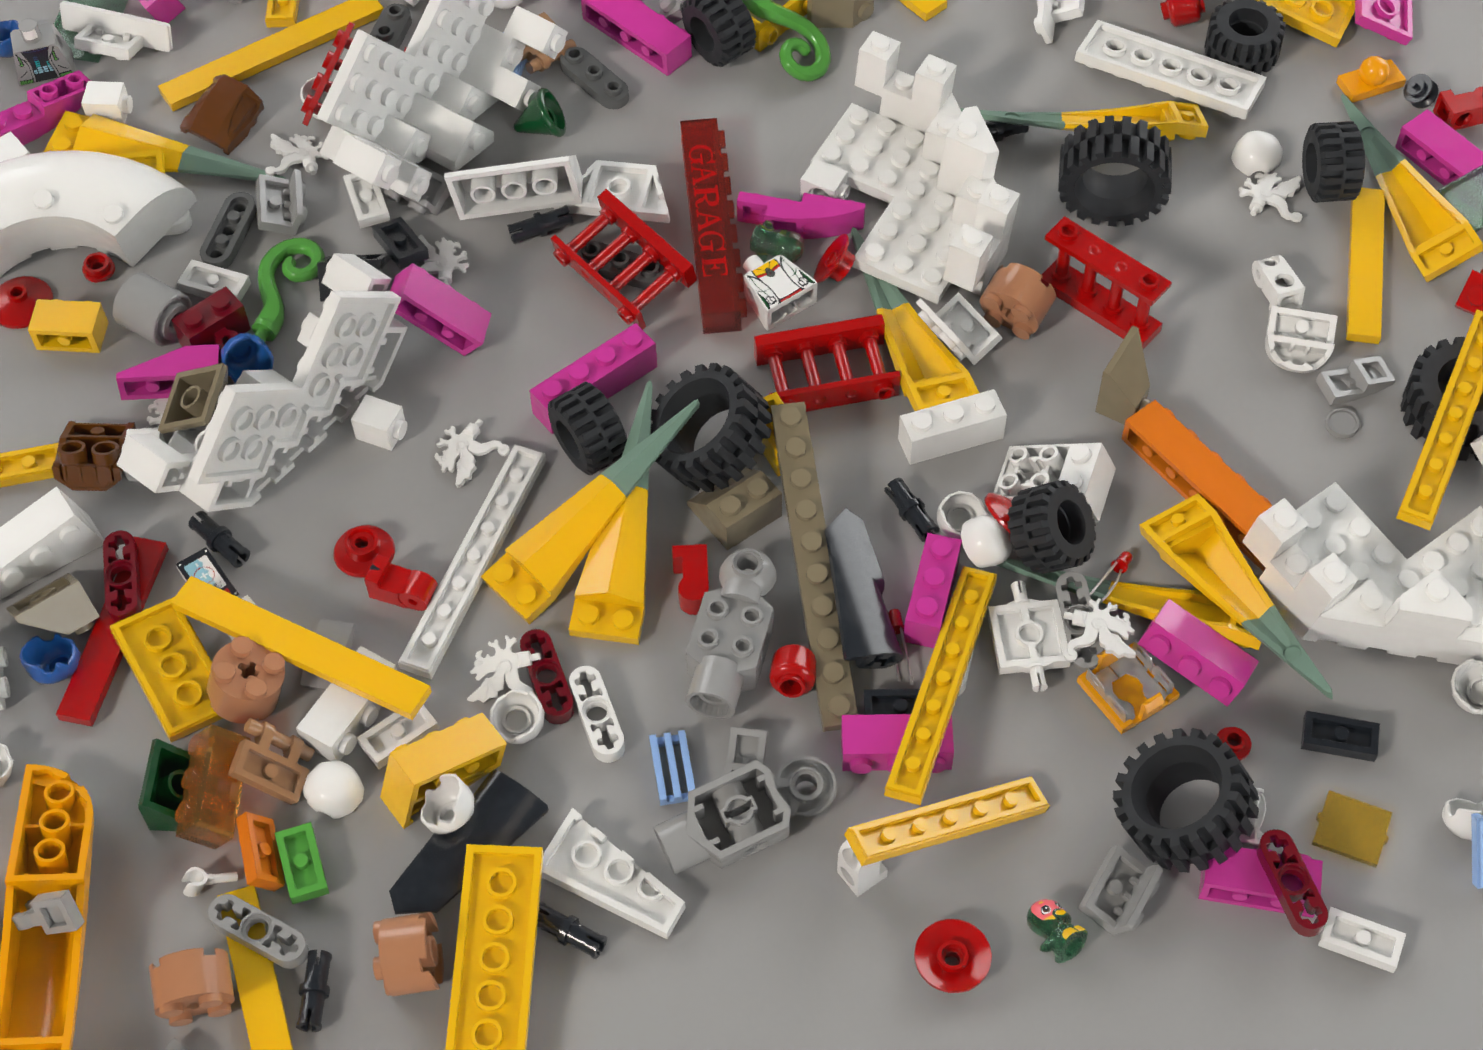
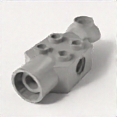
[686,548,777,719]
[653,756,837,875]

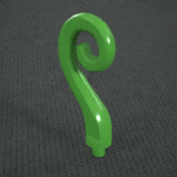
[742,0,831,82]
[252,238,325,342]

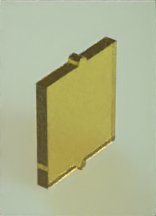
[1312,790,1393,868]

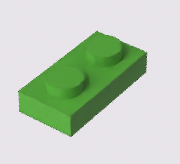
[274,822,330,904]

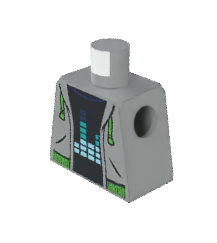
[10,18,75,86]

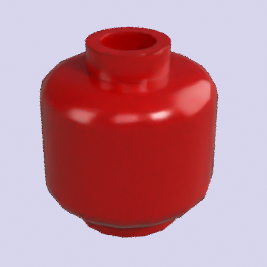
[1160,0,1206,27]
[769,644,816,698]

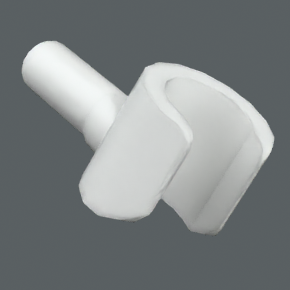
[181,867,238,897]

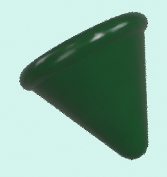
[513,88,566,137]

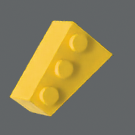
[380,712,507,829]

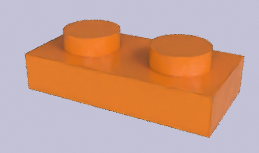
[236,812,285,892]

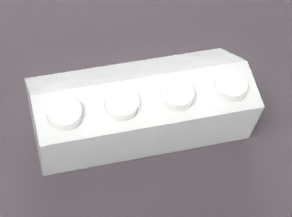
[444,155,582,220]

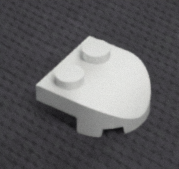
[1265,305,1338,373]

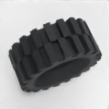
[1058,116,1172,227]
[1401,337,1483,461]
[651,363,772,492]
[1113,728,1259,873]

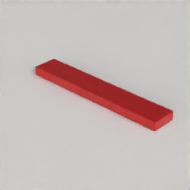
[56,536,169,727]

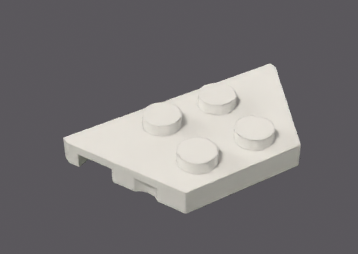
[554,160,671,223]

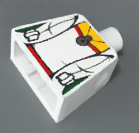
[743,255,817,331]

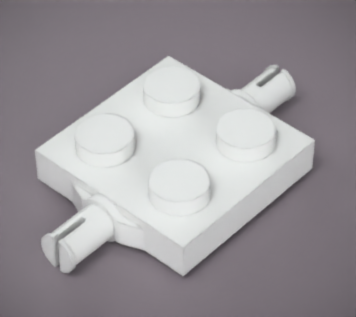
[987,581,1071,692]

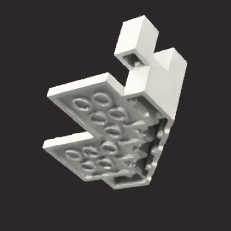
[317,0,568,202]
[810,31,1020,304]
[117,253,408,512]
[1242,482,1483,665]

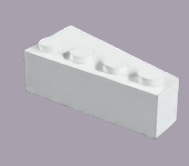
[0,486,104,600]

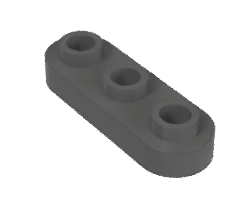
[370,4,412,49]
[560,47,629,109]
[200,192,257,269]
[576,241,665,290]

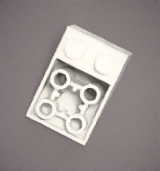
[993,443,1116,522]

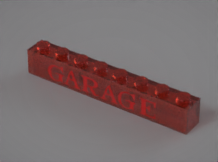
[680,118,747,334]

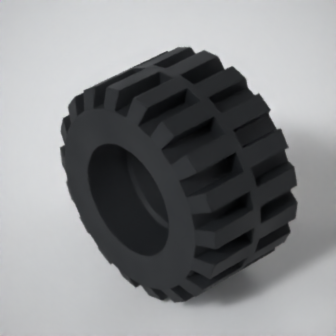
[681,0,756,67]
[1204,0,1286,75]
[1302,121,1365,203]
[548,382,627,475]
[1007,480,1096,574]

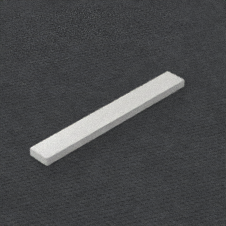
[398,444,546,680]

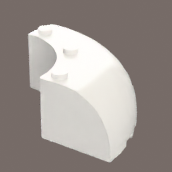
[0,150,197,278]

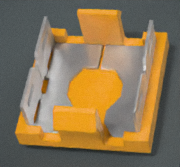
[1077,640,1180,735]

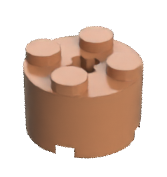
[980,263,1056,340]
[207,636,285,724]
[373,912,444,997]
[149,948,235,1027]

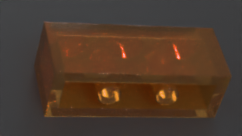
[175,724,251,850]

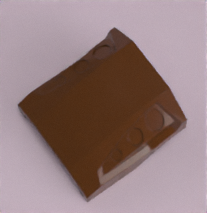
[180,74,264,155]
[52,421,136,491]

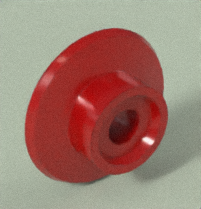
[813,234,855,283]
[333,525,395,578]

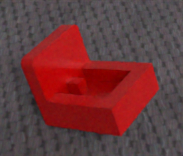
[1455,269,1483,315]

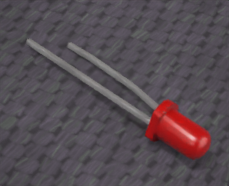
[1089,551,1133,601]
[888,608,913,685]

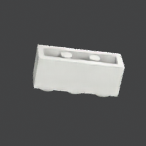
[898,389,1007,465]
[296,646,397,761]

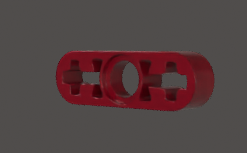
[103,530,141,623]
[520,629,574,724]
[1257,829,1328,937]

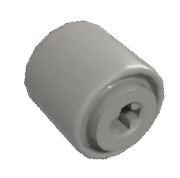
[113,272,191,347]

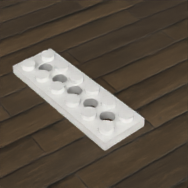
[1074,20,1267,120]

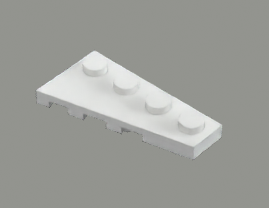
[542,808,685,939]

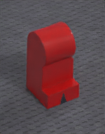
[1433,87,1483,130]
[672,544,709,615]
[364,554,438,611]

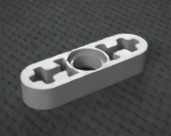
[1056,571,1103,673]
[208,894,309,969]

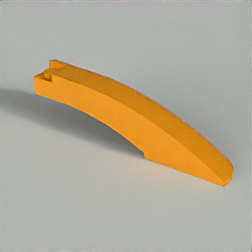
[0,764,94,1050]

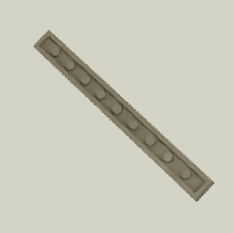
[770,402,858,732]

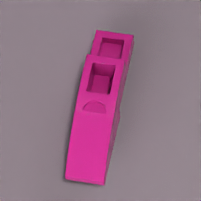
[0,70,91,145]
[737,191,866,239]

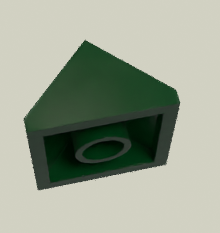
[138,738,219,833]

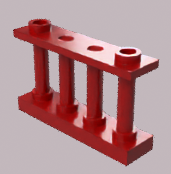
[550,189,697,330]
[1040,216,1172,349]
[754,314,901,412]

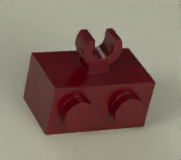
[171,286,251,352]

